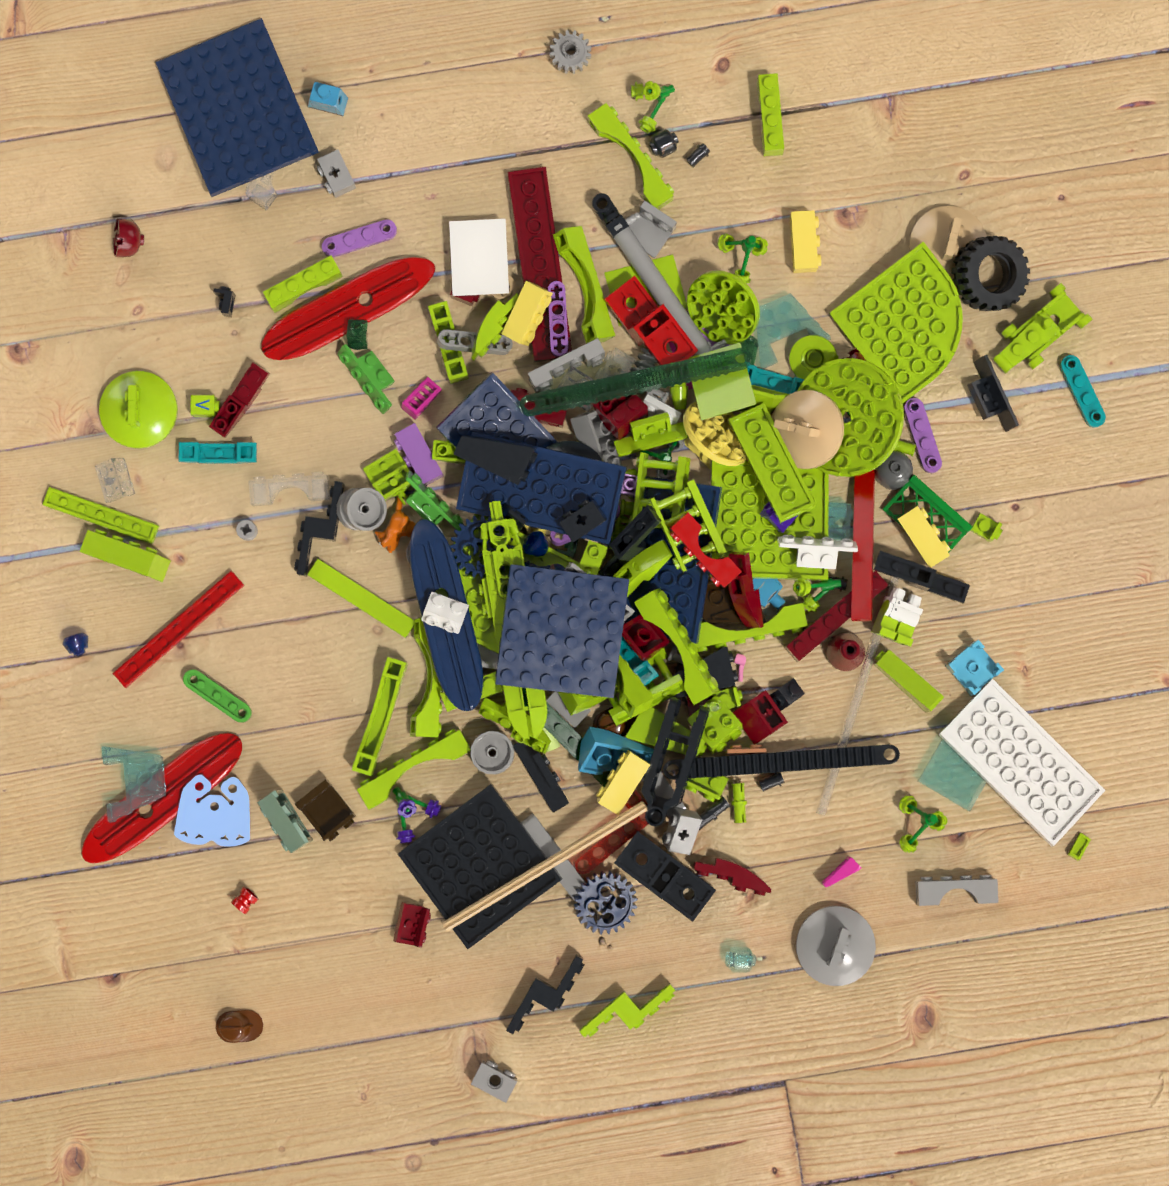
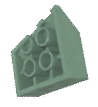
[257,790,313,853]

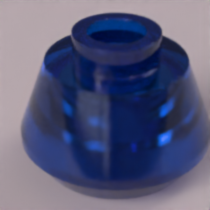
[523,531,548,557]
[62,633,89,656]

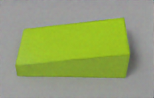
[1067,833,1091,861]

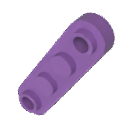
[322,220,397,258]
[904,398,942,473]

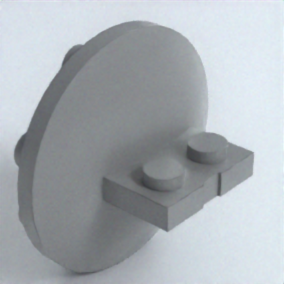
[796,906,876,986]

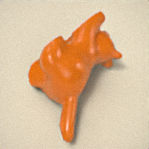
[375,497,415,553]

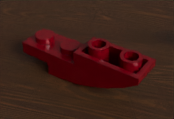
[209,362,270,438]
[728,552,764,628]
[693,858,771,896]

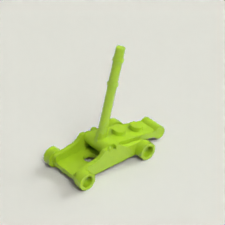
[993,283,1093,374]

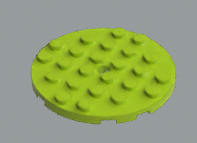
[798,358,904,477]

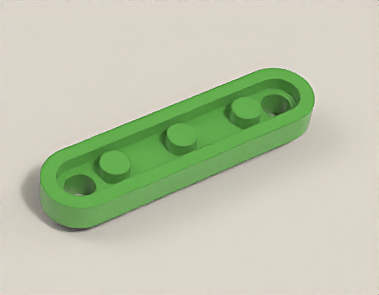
[183,670,252,723]

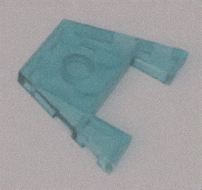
[756,293,831,369]
[102,746,166,823]

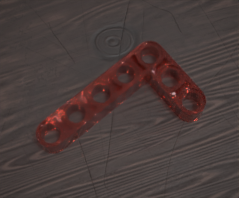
[573,789,648,874]

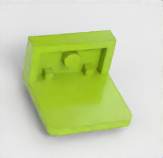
[688,696,743,754]

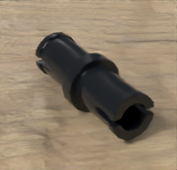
[699,797,731,830]

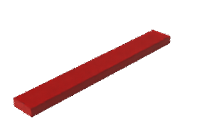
[851,469,875,621]
[112,570,245,688]

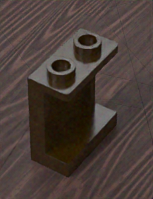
[295,779,356,842]

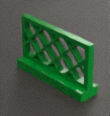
[883,475,973,553]

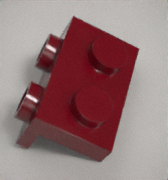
[393,902,431,948]

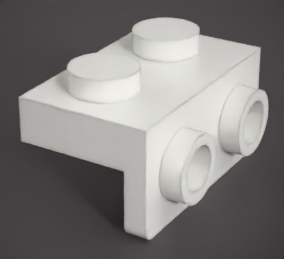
[421,592,469,634]

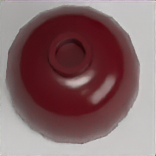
[113,219,144,258]

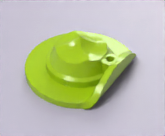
[789,335,839,379]

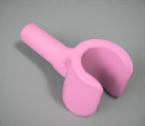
[734,653,746,682]

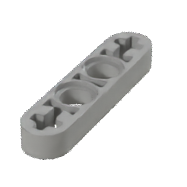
[437,330,513,355]

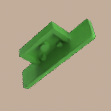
[337,344,395,414]
[405,471,464,531]

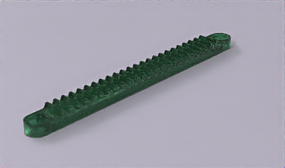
[520,348,751,416]

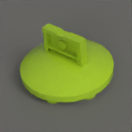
[687,270,760,344]
[99,371,178,449]

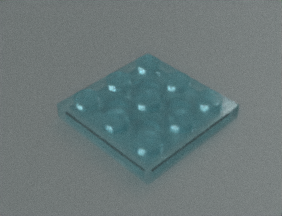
[918,739,987,812]

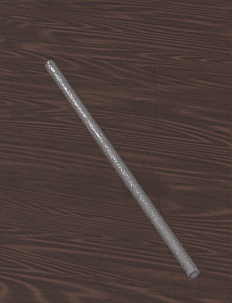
[816,576,900,816]

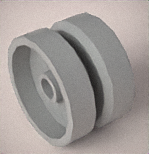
[337,488,387,531]
[471,731,515,774]

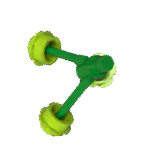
[631,81,675,133]
[717,234,768,283]
[793,577,841,612]
[899,795,947,853]

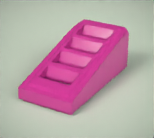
[401,377,442,420]
[821,857,861,887]

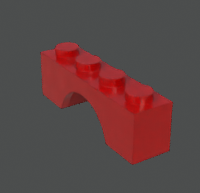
[669,512,742,588]

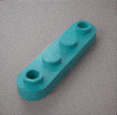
[1060,355,1106,428]

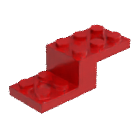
[603,275,699,375]

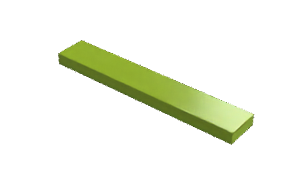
[42,487,160,544]
[307,559,414,638]

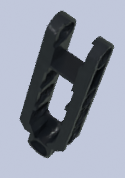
[641,697,710,826]

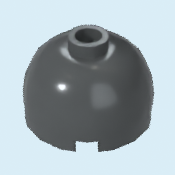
[875,451,913,490]

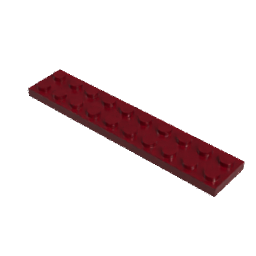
[508,167,572,362]

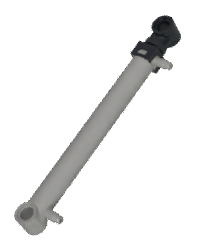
[592,193,727,356]

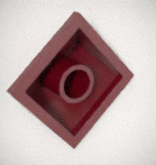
[622,614,670,661]

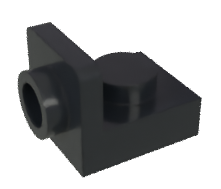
[213,286,236,318]

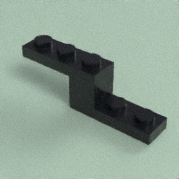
[294,481,345,577]
[598,505,662,577]
[873,551,970,604]
[506,954,585,1035]

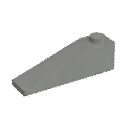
[570,409,622,465]

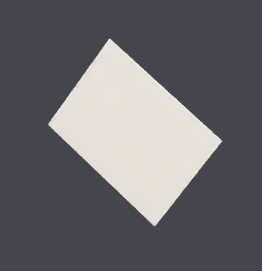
[449,219,509,296]

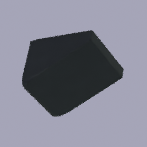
[505,508,528,531]

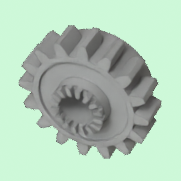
[550,30,591,74]

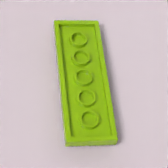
[728,403,816,523]

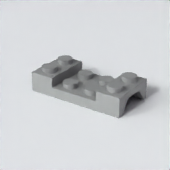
[528,338,605,393]

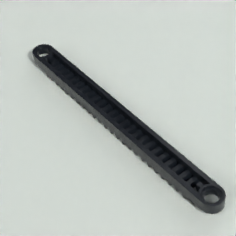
[663,744,900,780]

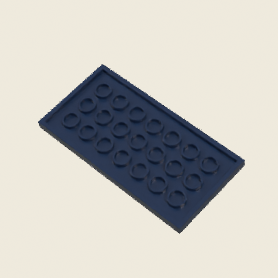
[456,432,627,544]
[623,476,722,644]

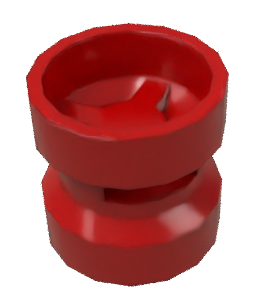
[231,886,259,914]

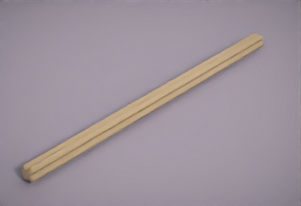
[442,802,647,931]

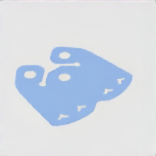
[174,775,250,847]

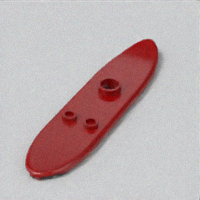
[261,257,435,360]
[82,733,242,863]

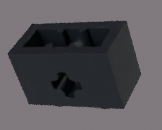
[560,499,608,542]

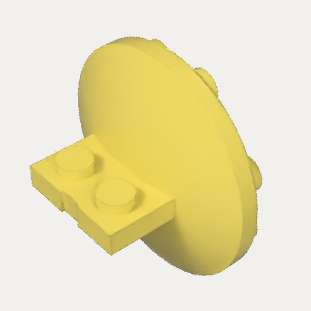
[683,401,747,470]

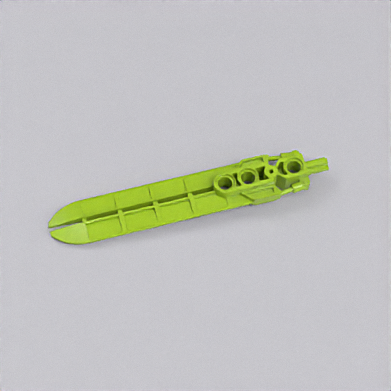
[480,501,547,739]

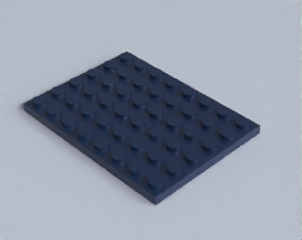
[156,18,319,197]

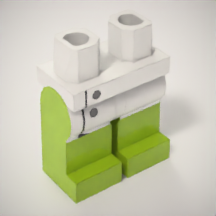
[871,587,923,647]

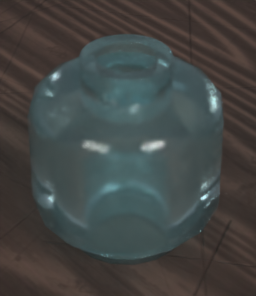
[725,947,756,973]

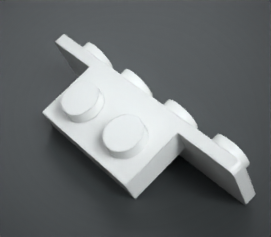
[777,535,858,569]

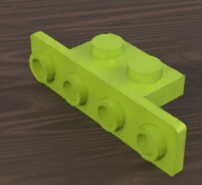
[614,412,689,457]

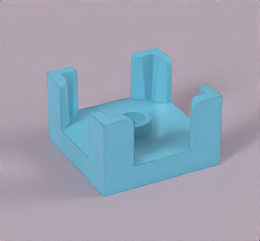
[946,640,1004,696]

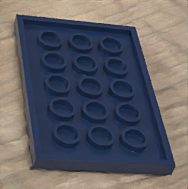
[436,372,557,448]

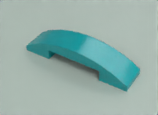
[746,363,805,394]
[179,442,257,464]
[620,636,659,686]

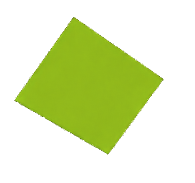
[604,254,687,326]
[686,343,756,421]

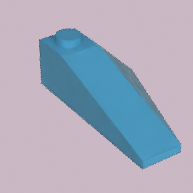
[578,727,654,775]

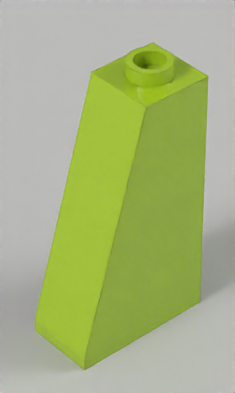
[874,650,944,713]
[625,707,707,757]

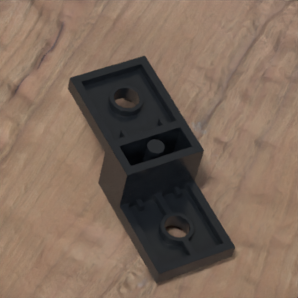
[614,831,716,922]

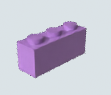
[394,423,444,486]

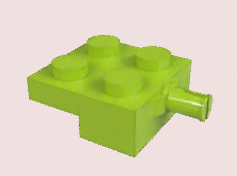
[363,449,412,506]

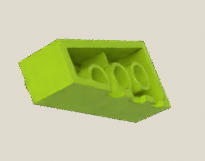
[79,529,171,582]

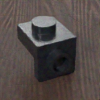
[770,678,805,711]

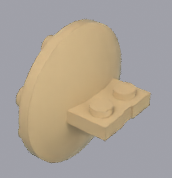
[909,206,987,279]
[772,390,844,469]

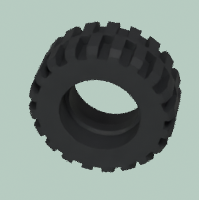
[951,236,1030,311]

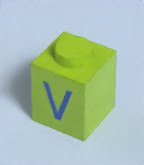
[191,395,220,418]

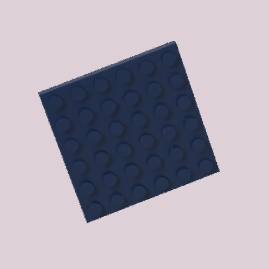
[495,564,629,698]

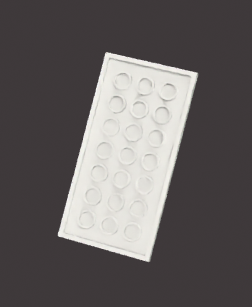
[938,679,1105,847]

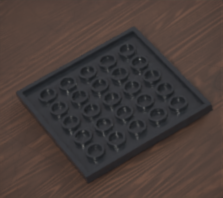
[398,783,563,950]

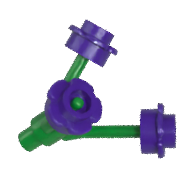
[392,787,441,843]

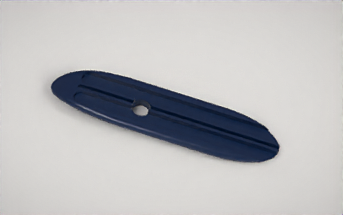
[409,519,483,711]

